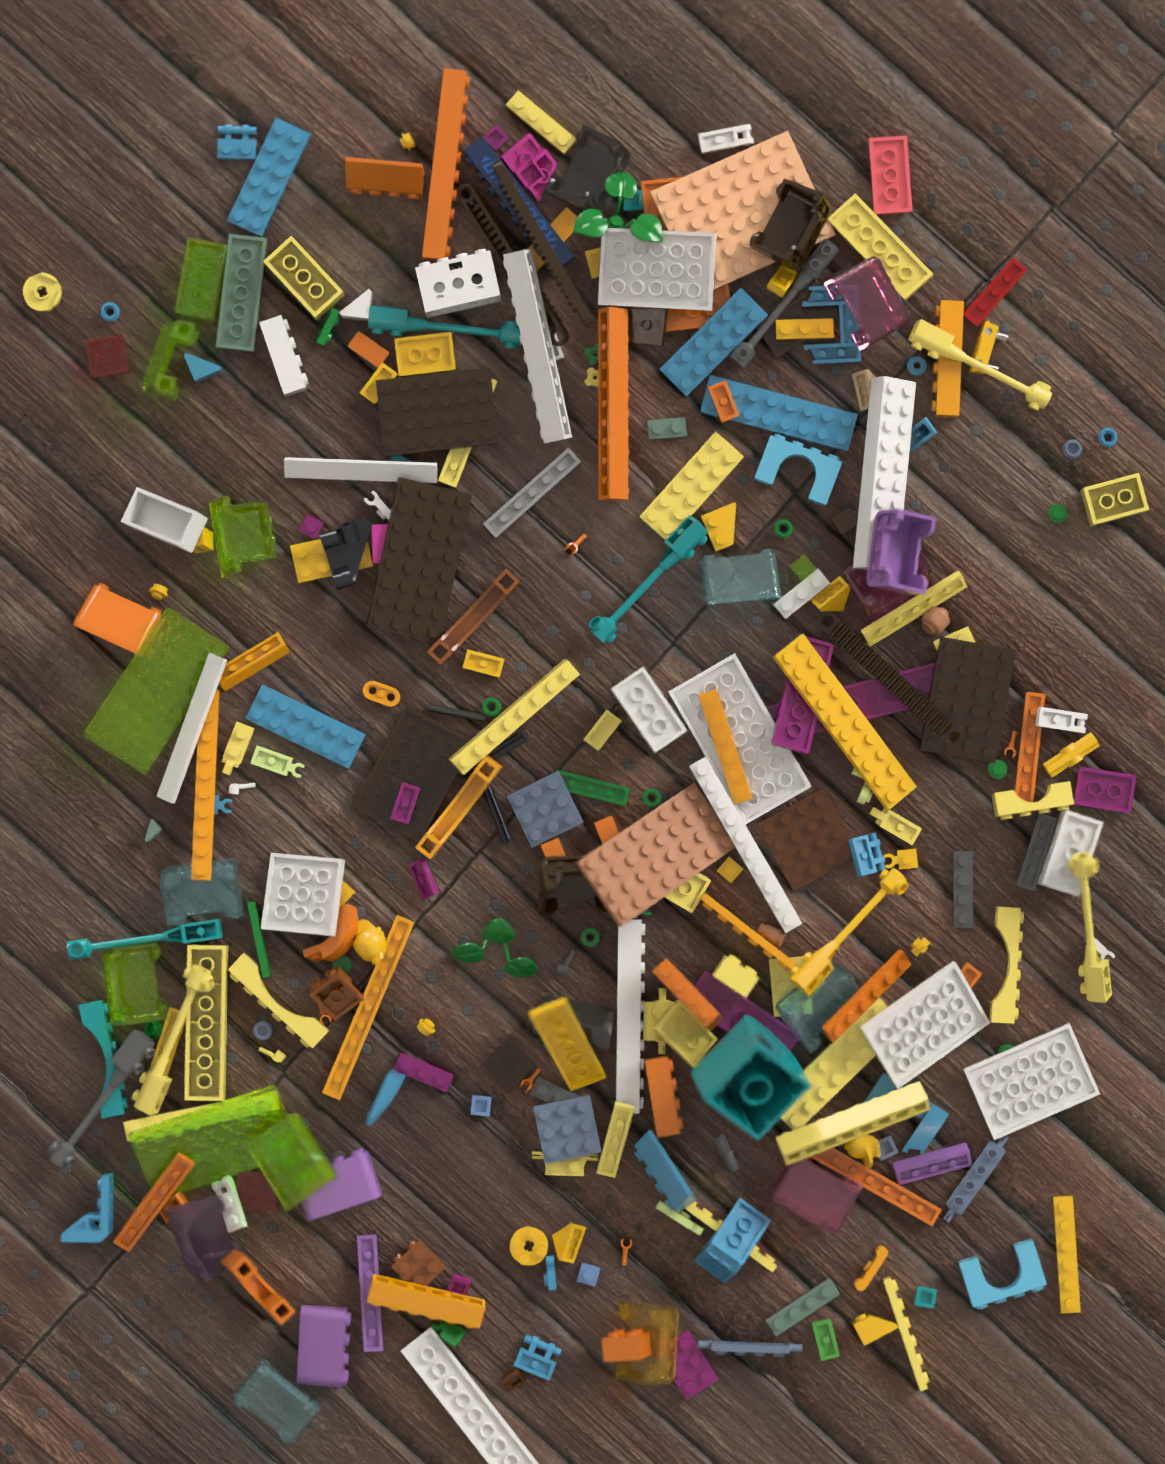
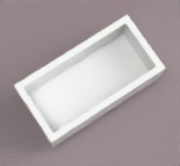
[121,487,208,553]

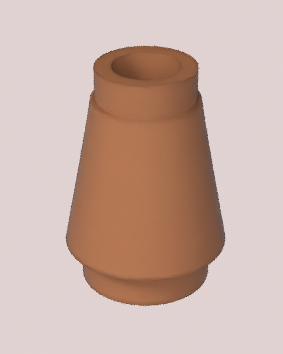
[757,923,787,947]

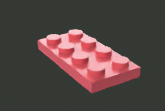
[868,136,912,215]

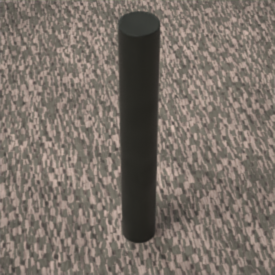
[428,704,486,722]

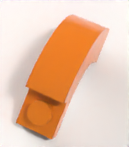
[303,903,358,962]

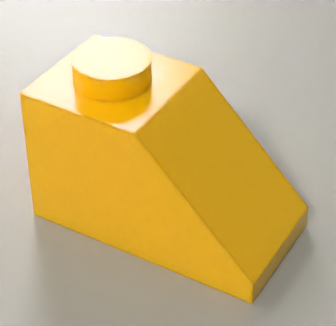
[852,1313,898,1346]

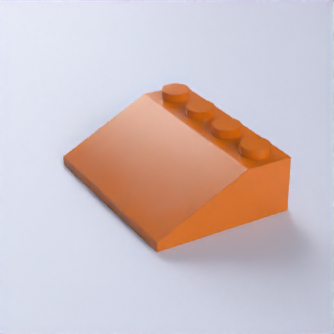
[345,157,425,200]

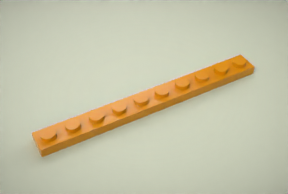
[191,690,220,881]
[322,915,415,1100]

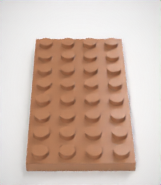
[576,782,735,927]

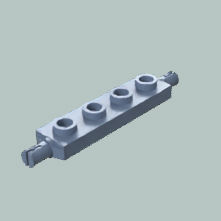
[943,1136,1009,1223]
[698,1340,802,1357]

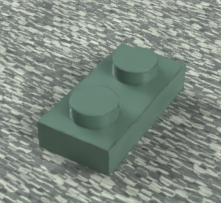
[647,417,687,440]

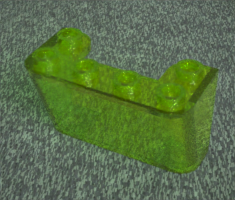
[142,320,201,402]

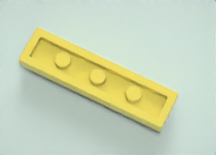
[506,91,576,155]
[596,1101,634,1178]

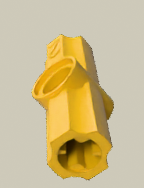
[1042,732,1100,778]

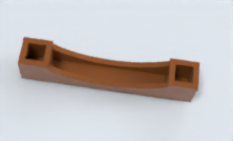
[427,569,520,666]

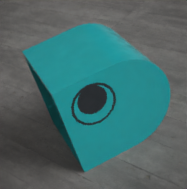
[691,1015,811,1140]

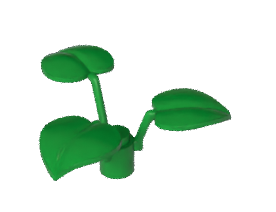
[573,171,663,243]
[450,917,538,978]

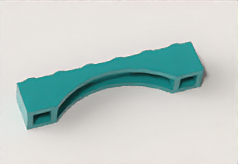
[79,1000,129,1119]

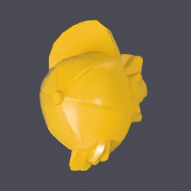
[352,919,387,965]
[844,1134,881,1169]

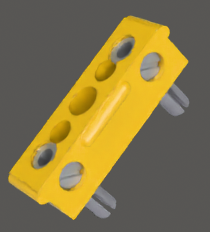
[968,321,1008,375]

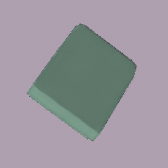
[145,819,163,842]

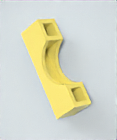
[992,781,1074,820]

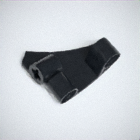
[319,517,372,591]

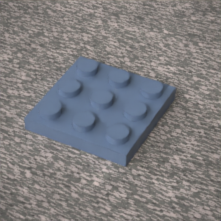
[507,771,584,848]
[533,1095,602,1164]

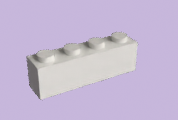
[259,315,309,397]

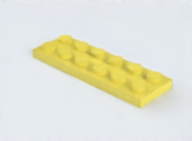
[827,194,933,301]
[639,431,744,540]

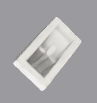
[339,289,373,321]

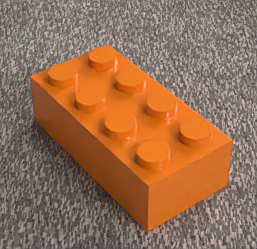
[645,1055,683,1137]

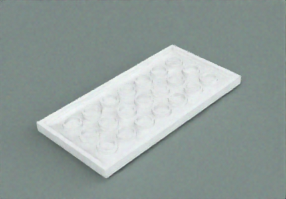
[669,653,812,825]

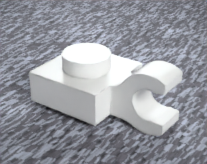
[364,491,391,520]
[1084,938,1115,959]

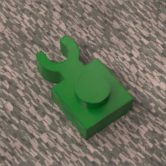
[430,1319,466,1349]

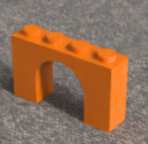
[541,816,619,857]
[652,958,724,1032]
[221,1249,296,1325]

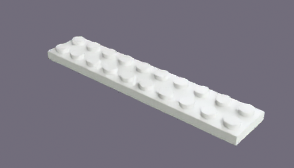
[401,1327,539,1464]

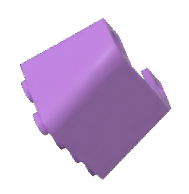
[297,1305,352,1388]

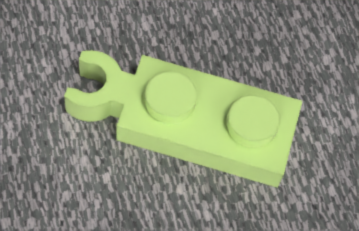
[251,746,305,778]
[656,1200,704,1236]

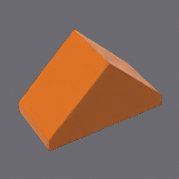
[159,1190,191,1223]

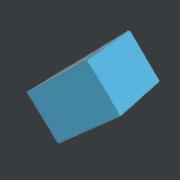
[184,352,223,383]
[910,417,937,452]

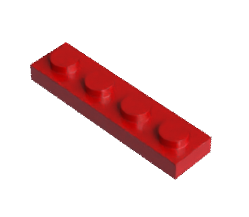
[963,258,1027,328]

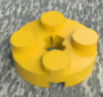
[510,1226,548,1266]

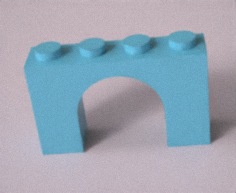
[754,434,842,507]
[957,1238,1047,1309]

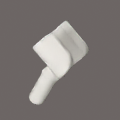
[228,783,256,795]

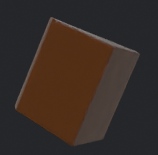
[501,1366,526,1391]

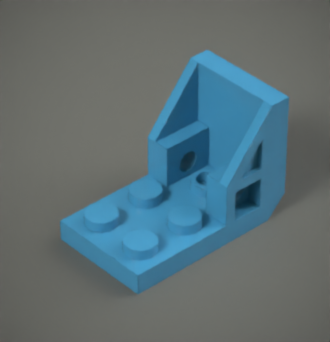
[61,1173,114,1242]
[694,1198,771,1283]

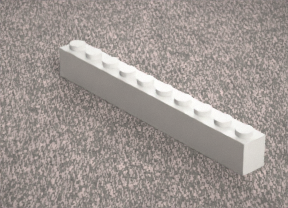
[503,249,572,443]
[689,757,802,933]
[616,920,645,1113]

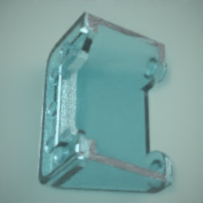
[699,549,781,607]
[160,859,244,926]
[776,962,859,1054]
[233,1358,323,1444]

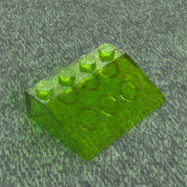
[246,1111,339,1211]

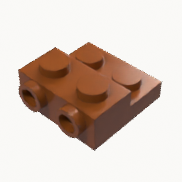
[309,967,364,1021]
[391,1239,446,1286]

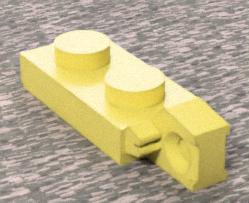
[222,721,255,775]
[869,807,922,845]

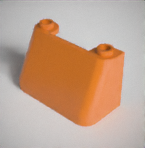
[72,582,165,658]

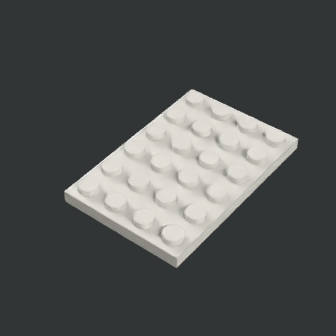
[598,228,717,311]
[860,961,990,1089]
[963,1023,1100,1140]

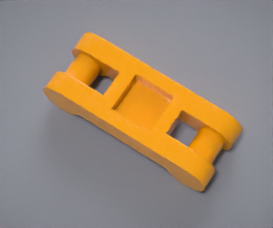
[854,1245,888,1291]

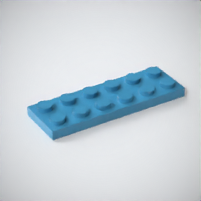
[227,118,311,237]
[660,288,768,396]
[245,684,366,769]

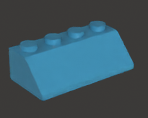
[634,1130,697,1213]

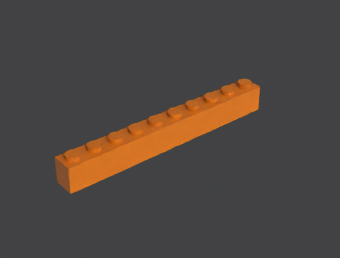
[422,68,470,262]
[598,307,629,501]

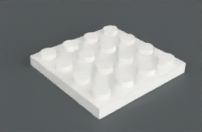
[261,853,345,937]

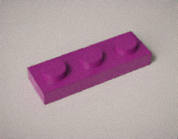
[394,1052,454,1093]

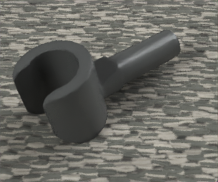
[556,950,575,975]

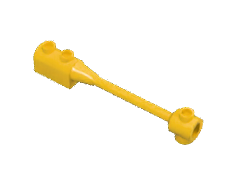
[790,868,908,997]

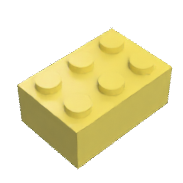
[1080,473,1149,527]
[712,954,759,997]

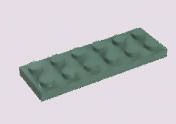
[216,234,267,352]

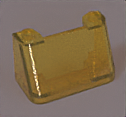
[614,1301,679,1385]

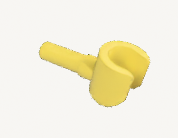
[258,1047,286,1062]

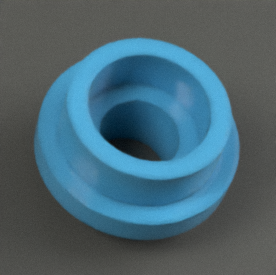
[101,302,120,322]
[907,356,926,376]
[1098,428,1118,447]

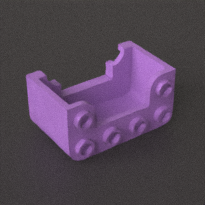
[867,509,936,595]
[293,1148,383,1221]

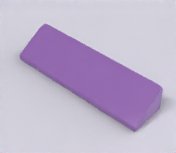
[892,1143,972,1185]

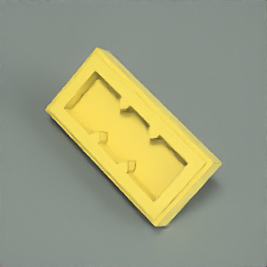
[583,710,622,751]

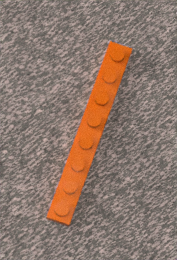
[810,1148,942,1226]

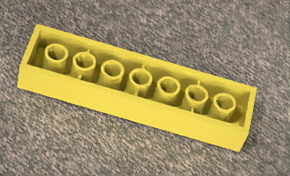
[184,945,228,1101]
[781,998,888,1130]

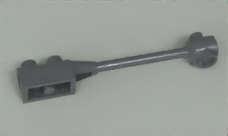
[729,239,839,369]
[48,1029,155,1169]

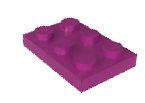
[1073,766,1137,813]
[655,1329,719,1400]

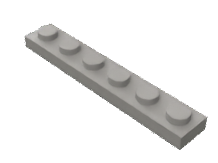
[483,447,581,538]

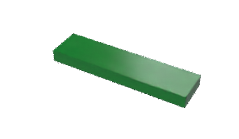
[555,769,630,807]
[247,901,271,978]

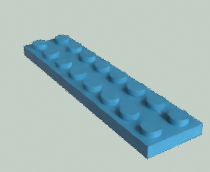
[700,375,858,452]

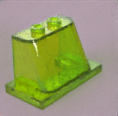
[209,495,276,578]

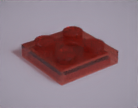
[85,335,129,379]
[238,1171,277,1211]

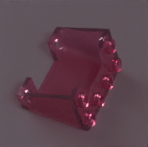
[824,256,910,350]
[771,1156,863,1234]

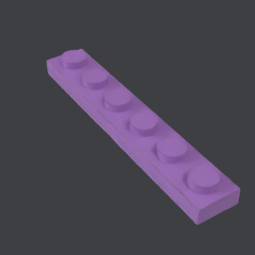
[357,1234,383,1352]

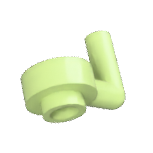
[851,767,873,805]

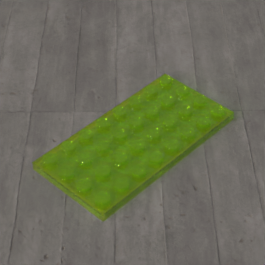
[83,606,230,775]
[128,1084,301,1196]

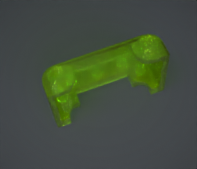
[102,942,168,1026]

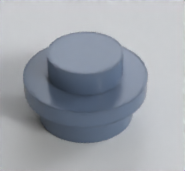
[1063,439,1082,459]
[253,1021,273,1040]

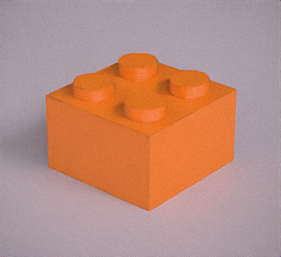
[602,1328,651,1362]

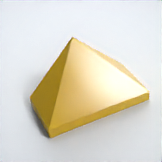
[810,576,851,612]
[552,1223,587,1264]

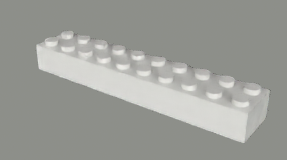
[853,376,916,570]

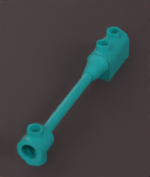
[368,305,521,349]
[589,515,708,644]
[67,919,223,960]

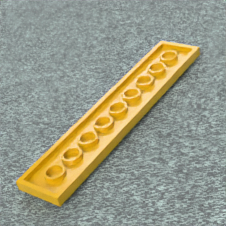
[773,634,917,810]

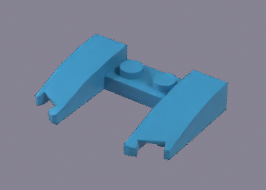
[802,284,862,364]
[366,1069,406,1127]
[863,1072,949,1154]

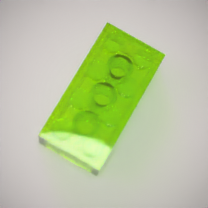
[174,237,227,322]

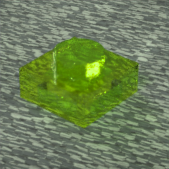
[790,554,816,582]

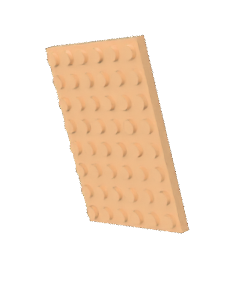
[650,131,836,290]

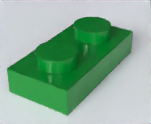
[314,308,340,346]

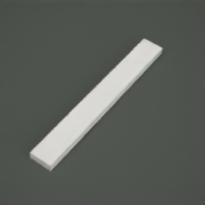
[284,457,437,483]
[157,653,227,804]

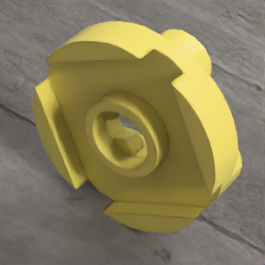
[23,273,62,312]

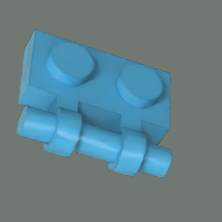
[217,124,257,160]
[848,832,885,877]
[514,1335,562,1380]

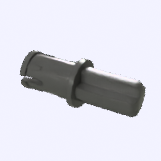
[714,1134,740,1173]

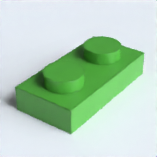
[811,1318,840,1361]

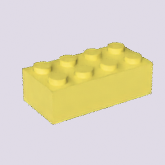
[263,236,344,321]

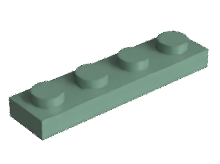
[765,1277,840,1336]

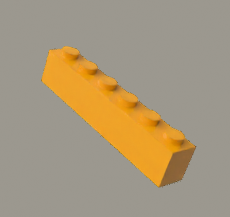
[931,300,964,418]
[367,1274,486,1329]

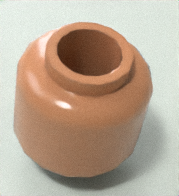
[921,607,950,635]

